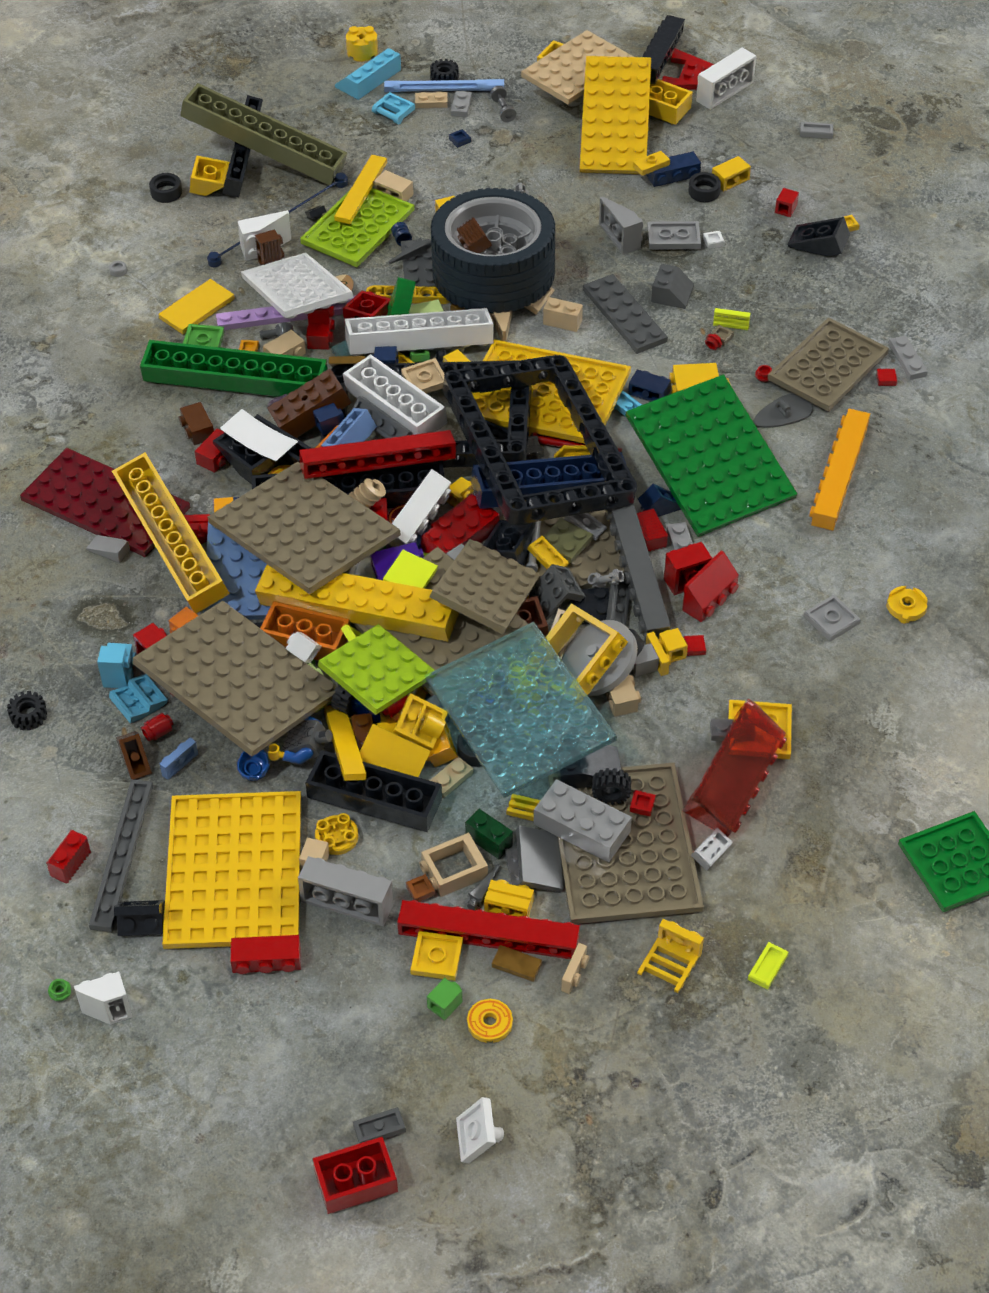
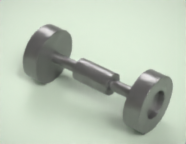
[490,86,516,122]

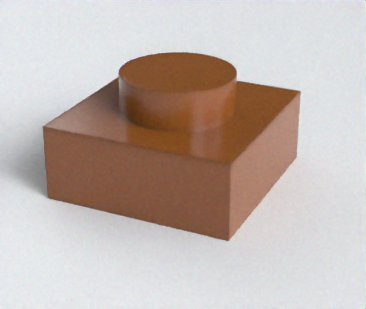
[406,874,435,902]

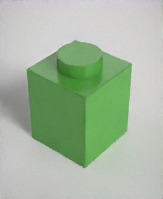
[427,978,463,1020]

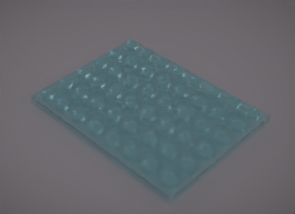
[425,622,617,798]

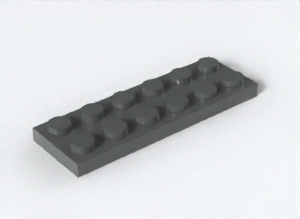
[583,274,668,354]

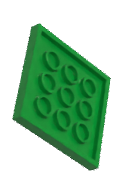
[898,811,989,912]

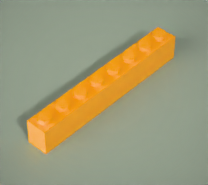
[809,408,871,531]

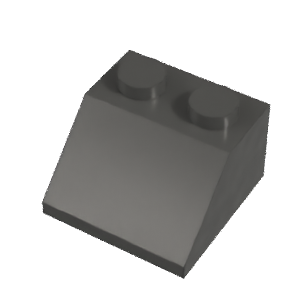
[651,264,694,309]

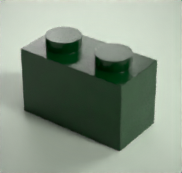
[465,809,513,859]

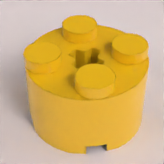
[346,26,378,62]

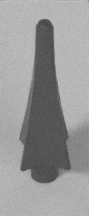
[388,237,431,264]
[467,864,500,910]

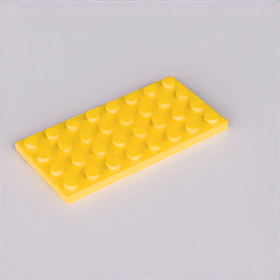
[580,56,651,174]

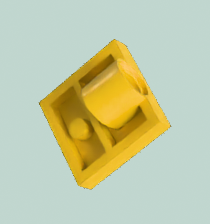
[393,693,448,750]

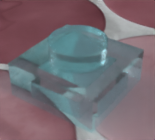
[331,340,356,356]

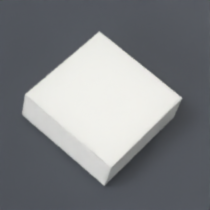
[703,231,725,249]

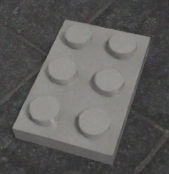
[647,221,701,250]

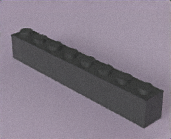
[605,503,671,641]

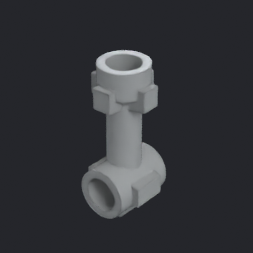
[587,569,624,589]

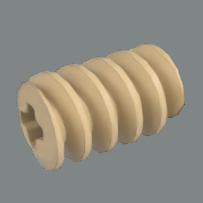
[349,478,386,508]

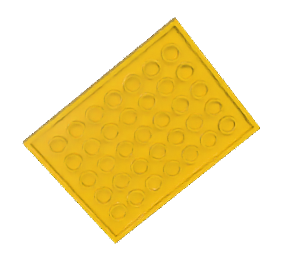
[472,339,631,443]

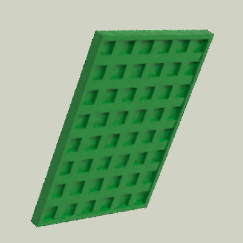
[625,374,797,537]

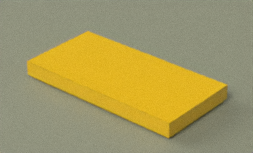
[158,279,235,334]

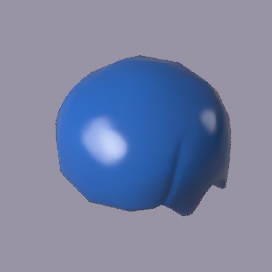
[237,749,269,781]

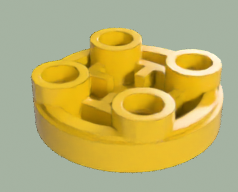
[315,813,359,855]

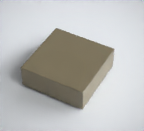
[711,325,734,346]

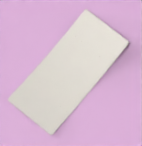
[220,409,298,461]

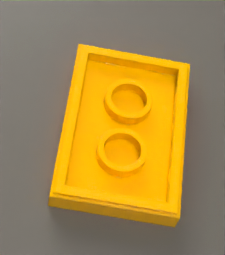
[360,724,431,777]

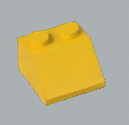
[189,155,230,196]

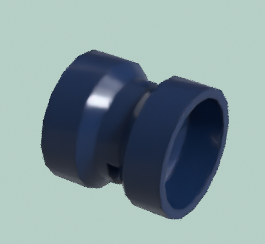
[391,222,412,246]

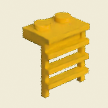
[637,919,704,993]

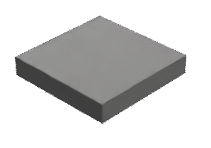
[803,594,861,642]

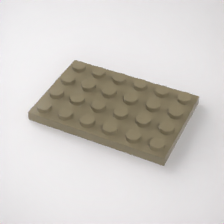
[768,317,889,412]
[430,539,540,634]

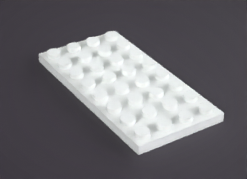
[241,253,353,319]

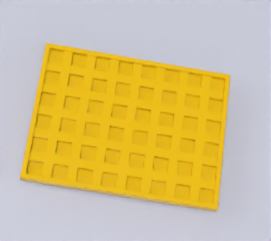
[162,791,301,949]

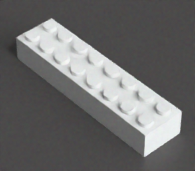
[345,308,493,356]

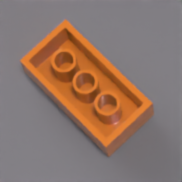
[260,601,350,660]

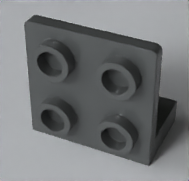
[530,564,585,619]

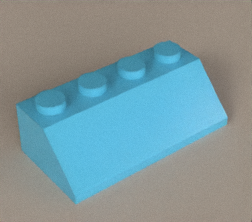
[335,48,401,100]

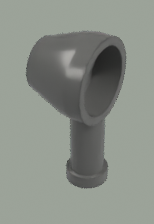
[259,322,293,340]

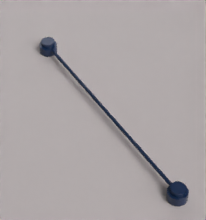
[207,173,348,268]

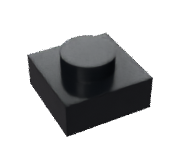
[305,205,327,220]

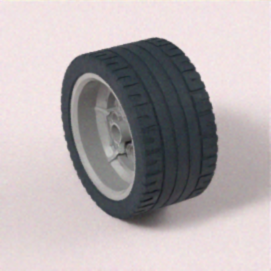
[431,188,555,313]

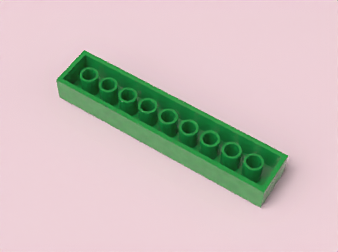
[140,340,328,397]

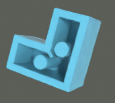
[97,643,137,688]

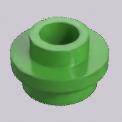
[48,979,71,1001]

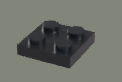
[570,587,610,625]

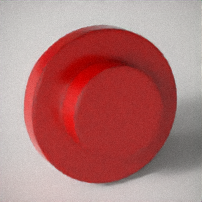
[705,334,722,350]
[755,365,772,382]

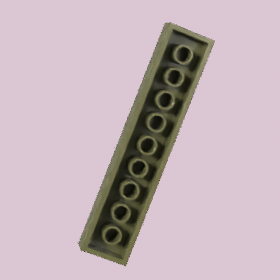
[180,83,347,185]

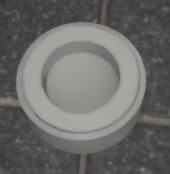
[109,261,127,277]

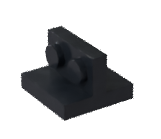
[114,900,165,936]

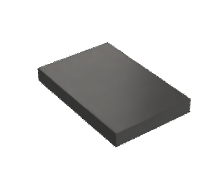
[516,826,563,893]

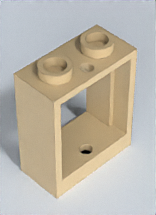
[419,833,488,897]

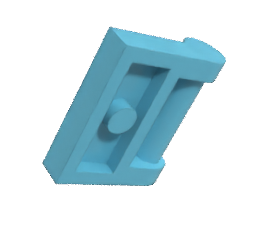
[372,92,415,125]

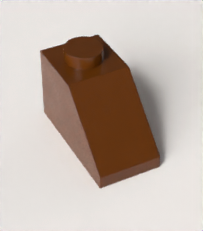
[116,731,152,780]

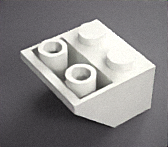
[74,972,132,1025]

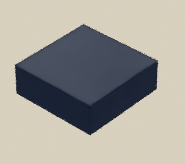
[449,129,471,148]

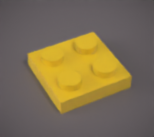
[410,931,463,981]

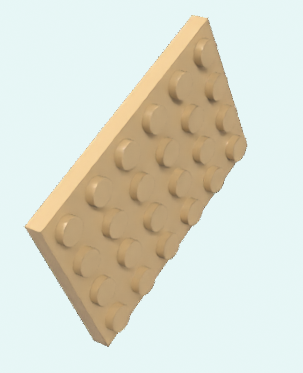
[521,30,634,104]

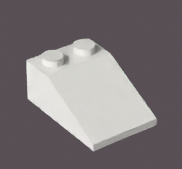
[238,210,291,261]

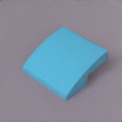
[109,674,168,723]

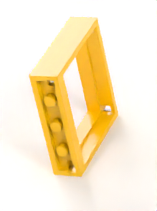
[523,603,628,708]

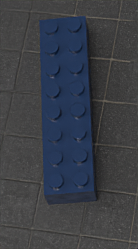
[471,452,626,509]

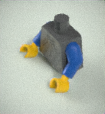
[268,716,333,765]

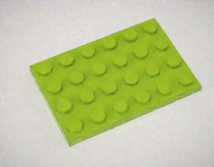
[300,188,414,267]

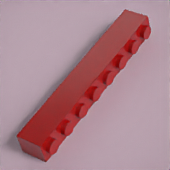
[299,430,456,479]
[397,900,580,959]

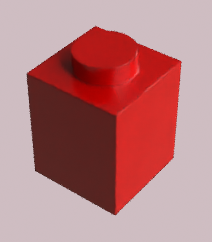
[775,188,799,217]

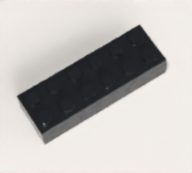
[305,750,442,832]

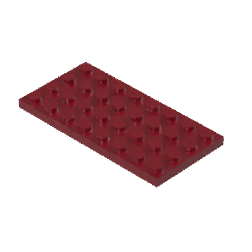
[20,447,190,557]

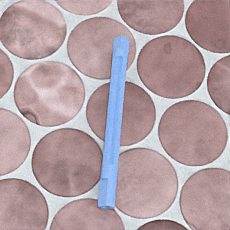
[384,79,504,92]

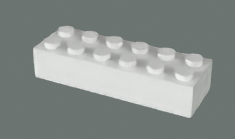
[343,354,447,435]

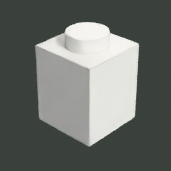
[285,632,322,663]

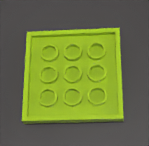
[318,624,436,715]

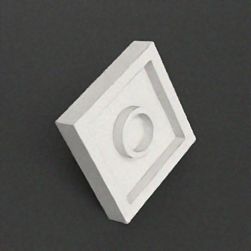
[456,1097,504,1164]

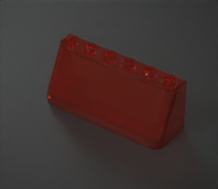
[682,699,787,837]

